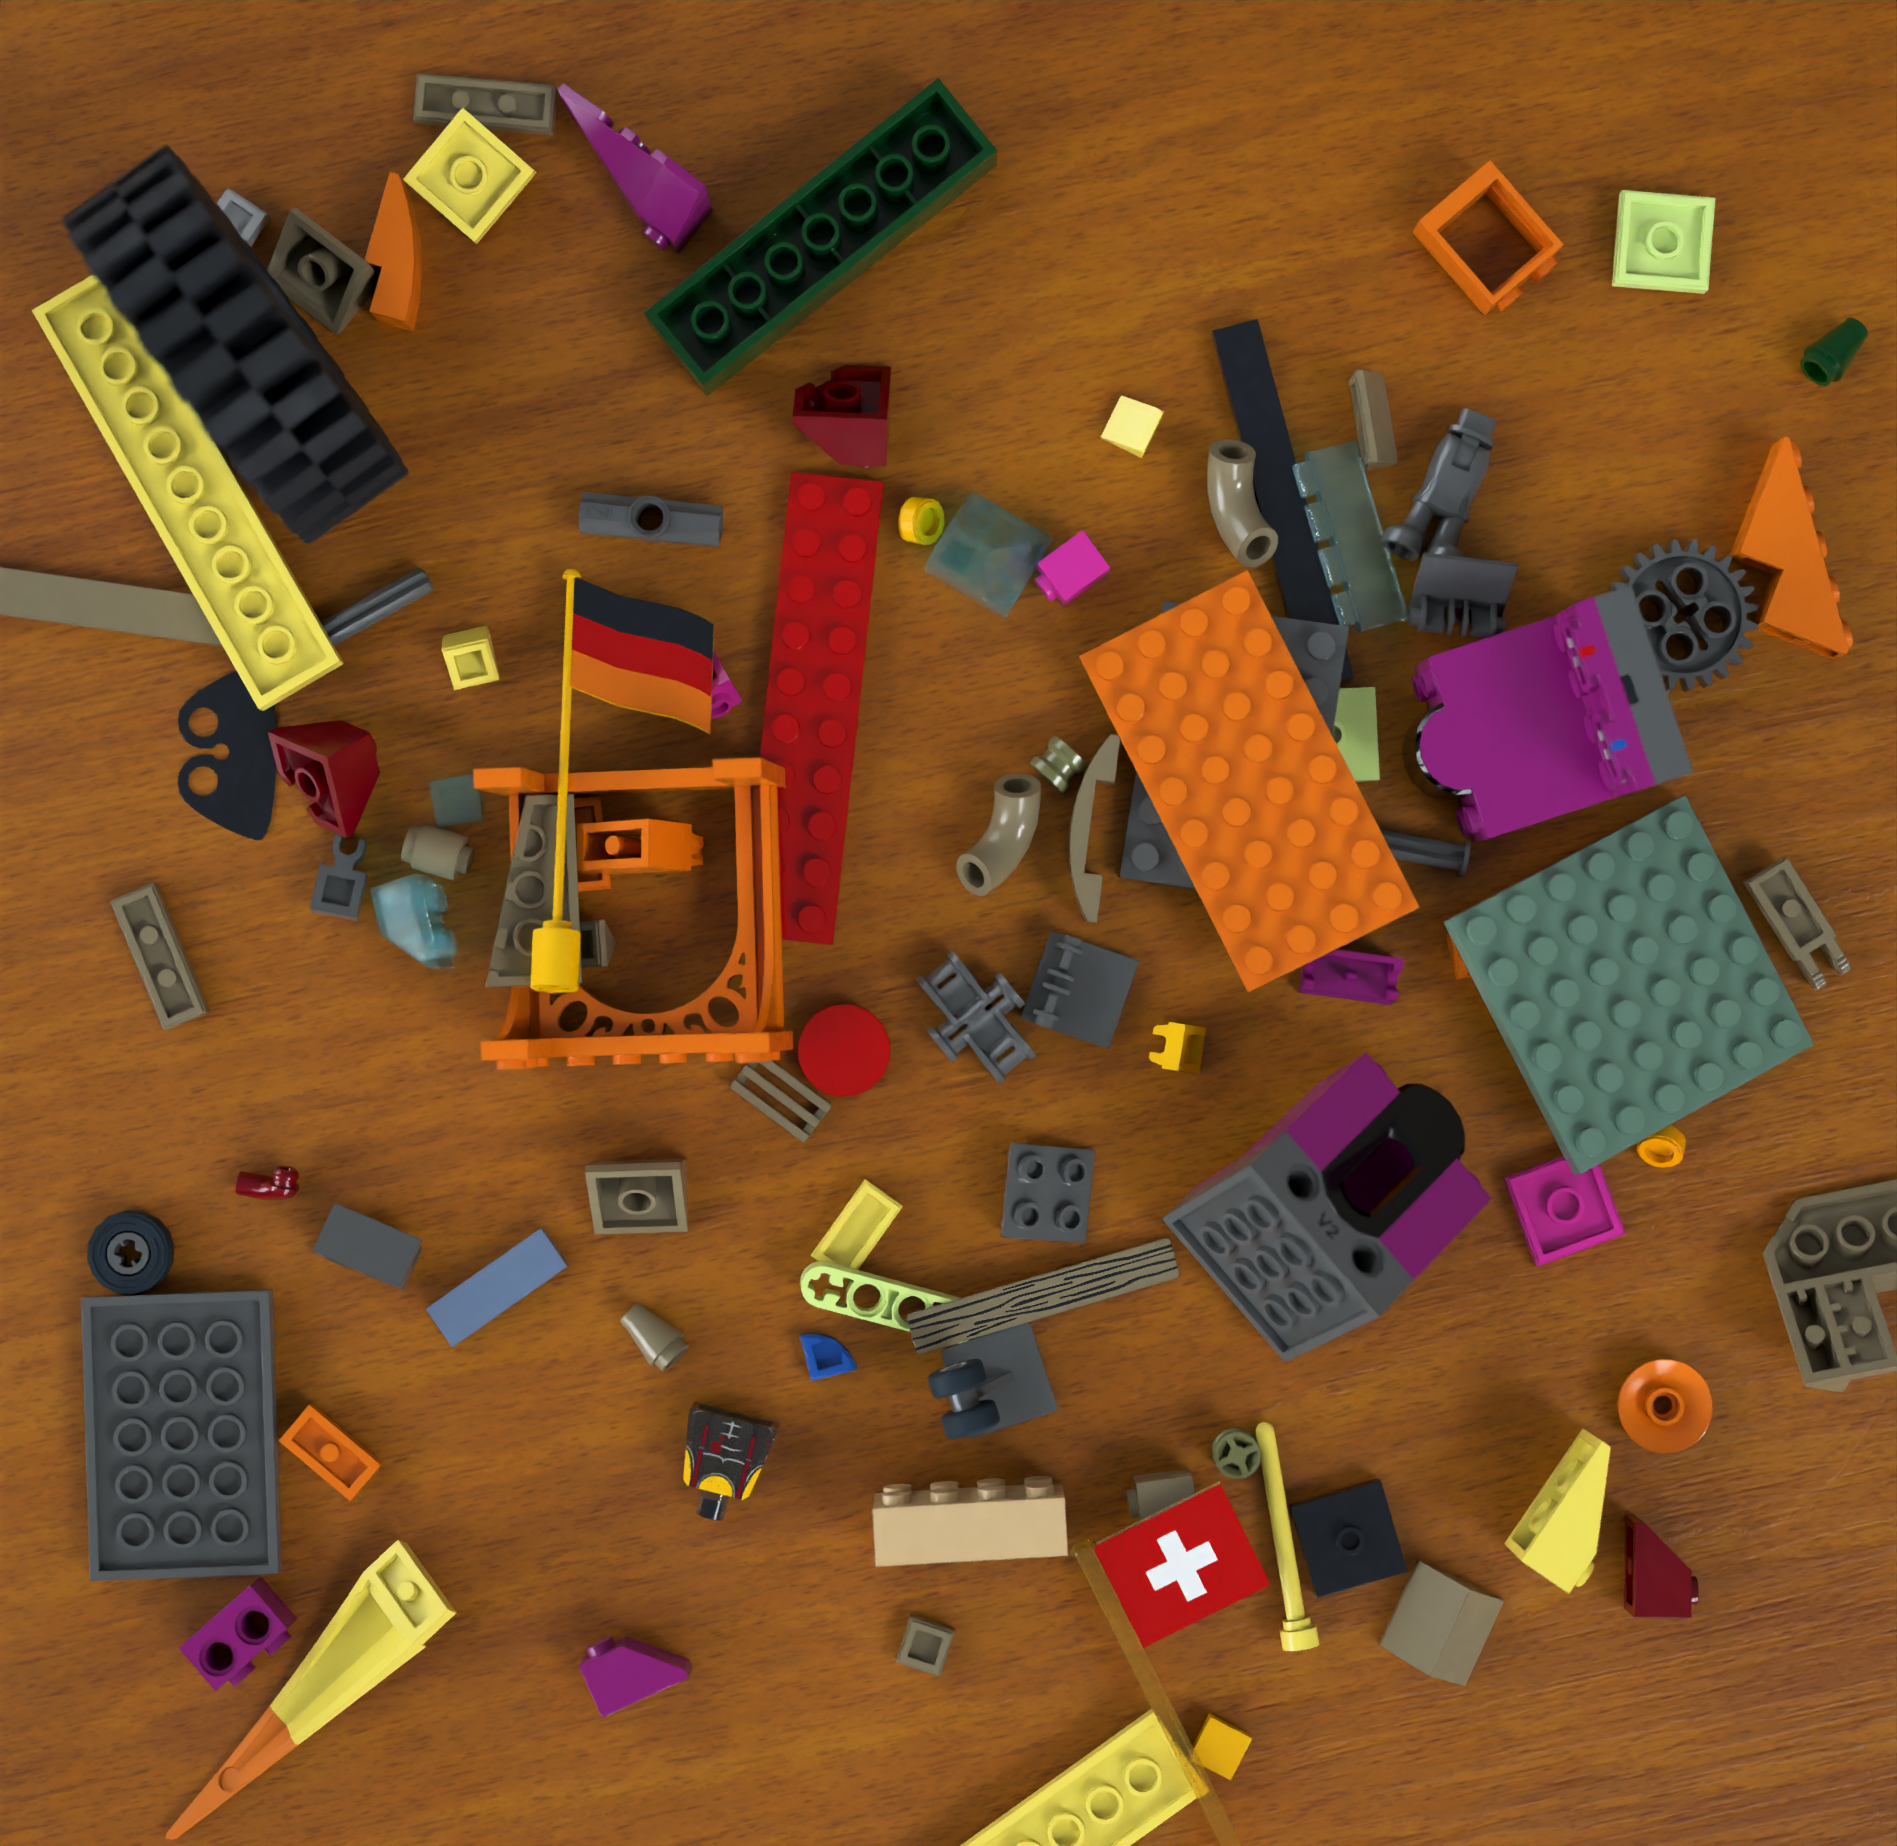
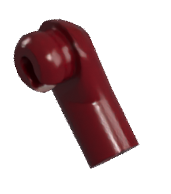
[236,1166,299,1200]

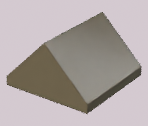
[267,207,379,335]
[585,1159,688,1234]
[1379,1559,1504,1686]

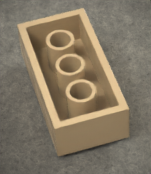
[872,1476,1068,1567]

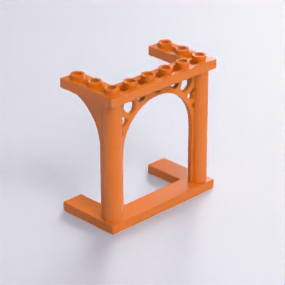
[473,758,793,1070]

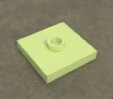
[1612,190,1715,294]
[1333,687,1380,782]

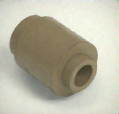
[401,824,475,881]

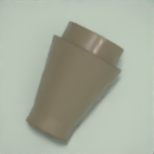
[620,1303,689,1372]

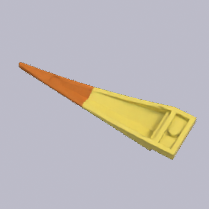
[165,1540,457,1840]

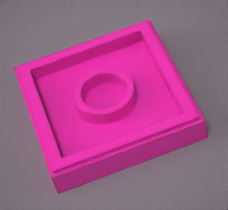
[1502,1155,1626,1266]

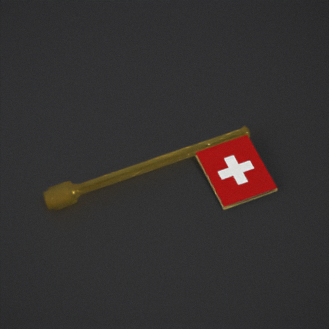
[1070,1481,1271,1846]

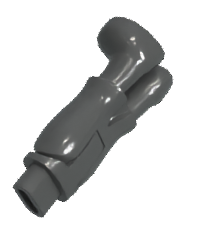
[1380,408,1497,561]

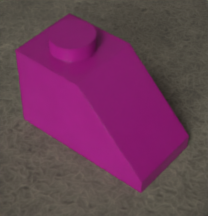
[579,1636,692,1718]

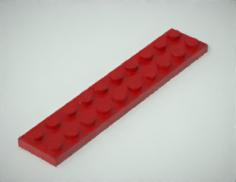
[759,472,884,945]

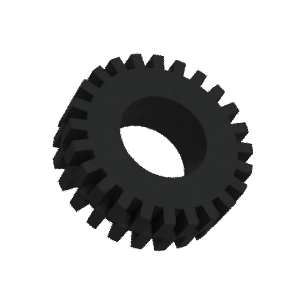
[63,144,408,544]

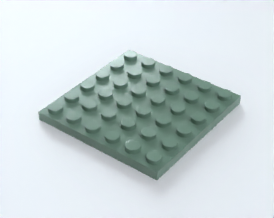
[1443,795,1814,1175]

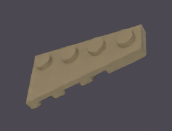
[485,794,582,988]

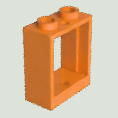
[1412,160,1564,316]

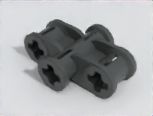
[916,950,1037,1085]

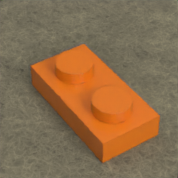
[279,1403,384,1501]

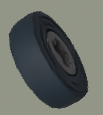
[87,1210,175,1295]

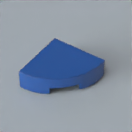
[800,1333,857,1381]

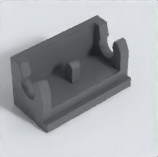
[312,1203,422,1291]

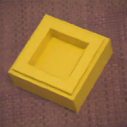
[1188,1713,1252,1781]

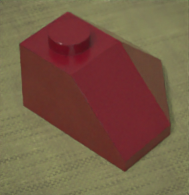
[792,365,891,468]
[268,720,380,838]

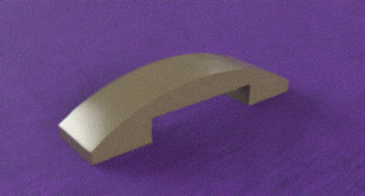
[1068,734,1120,923]

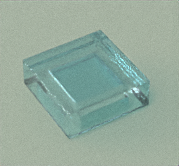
[429,774,485,828]

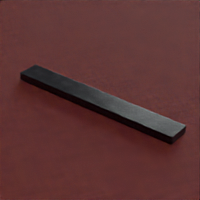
[1211,319,1354,682]

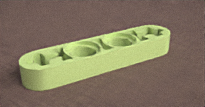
[800,1261,968,1344]

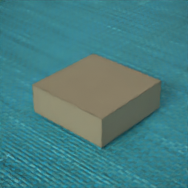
[896,1614,955,1677]

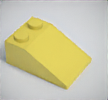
[1504,1428,1611,1594]

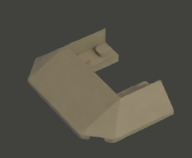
[1762,1179,1897,1393]

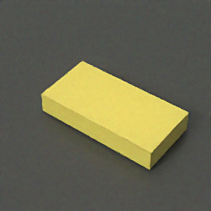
[810,1178,903,1283]

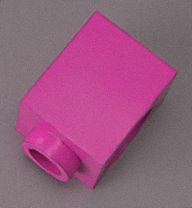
[1034,530,1110,607]

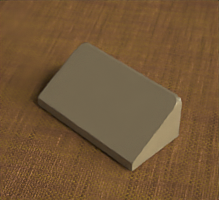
[1349,369,1398,471]

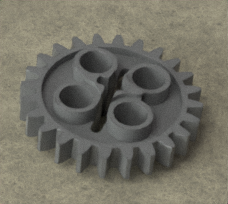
[1609,539,1759,692]

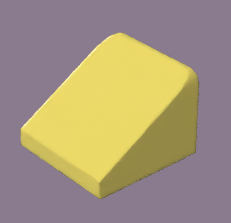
[1100,395,1164,458]
[442,626,500,690]

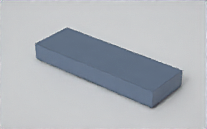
[426,1227,569,1347]

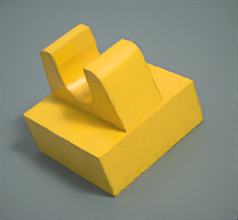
[1149,1022,1206,1074]

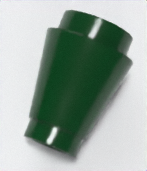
[1800,318,1868,386]

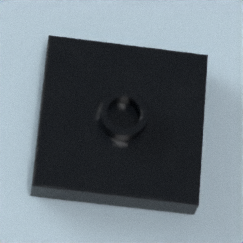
[1289,1478,1408,1598]

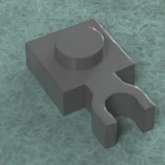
[310,834,368,921]

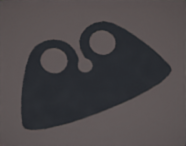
[178,671,276,840]

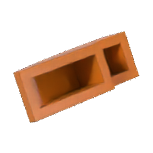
[365,172,422,332]

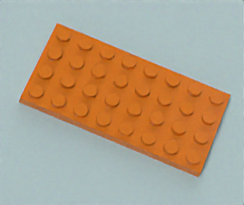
[1079,570,1420,993]

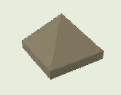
[579,919,616,969]

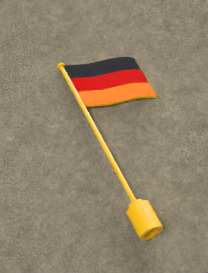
[530,568,714,993]

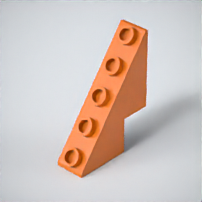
[1730,436,1853,660]

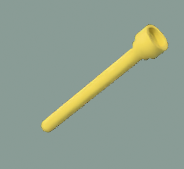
[1256,1422,1320,1651]

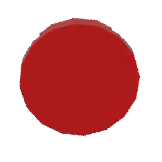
[798,1004,890,1097]

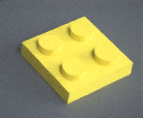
[403,108,537,244]

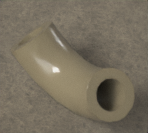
[1207,439,1278,568]
[956,773,1041,896]

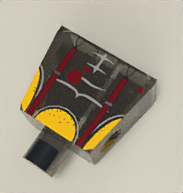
[683,1402,780,1521]

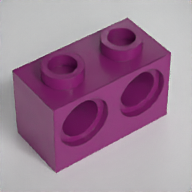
[179,1577,297,1691]

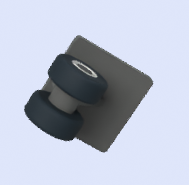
[928,1322,1057,1439]

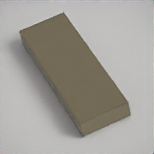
[413,74,557,136]
[110,883,210,1030]

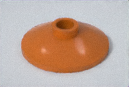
[1617,1359,1713,1454]

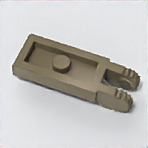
[1742,857,1851,991]

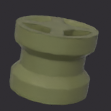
[1029,735,1088,794]
[1211,1427,1261,1479]

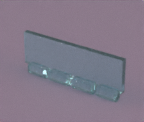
[1292,441,1409,632]

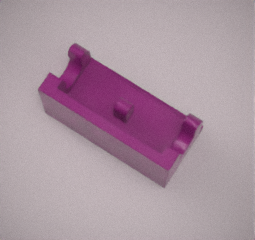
[1298,949,1404,1005]

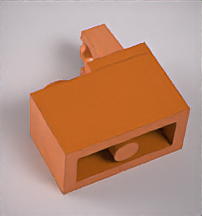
[576,819,704,875]

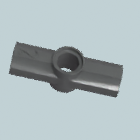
[579,492,724,548]

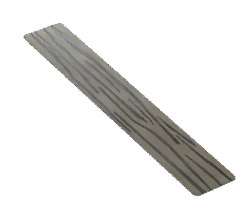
[907,1238,1179,1354]

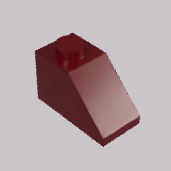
[1624,1515,1699,1619]

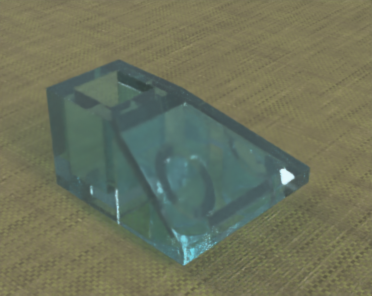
[925,491,1053,619]
[370,874,458,970]

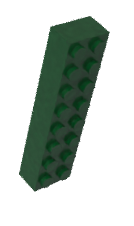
[644,78,997,397]

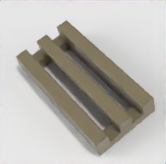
[729,1061,832,1143]

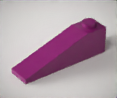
[557,83,713,254]

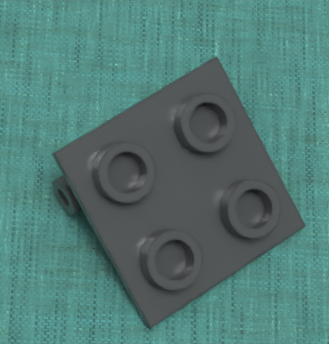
[1406,553,1518,638]
[1020,931,1139,1049]
[1000,1142,1095,1243]

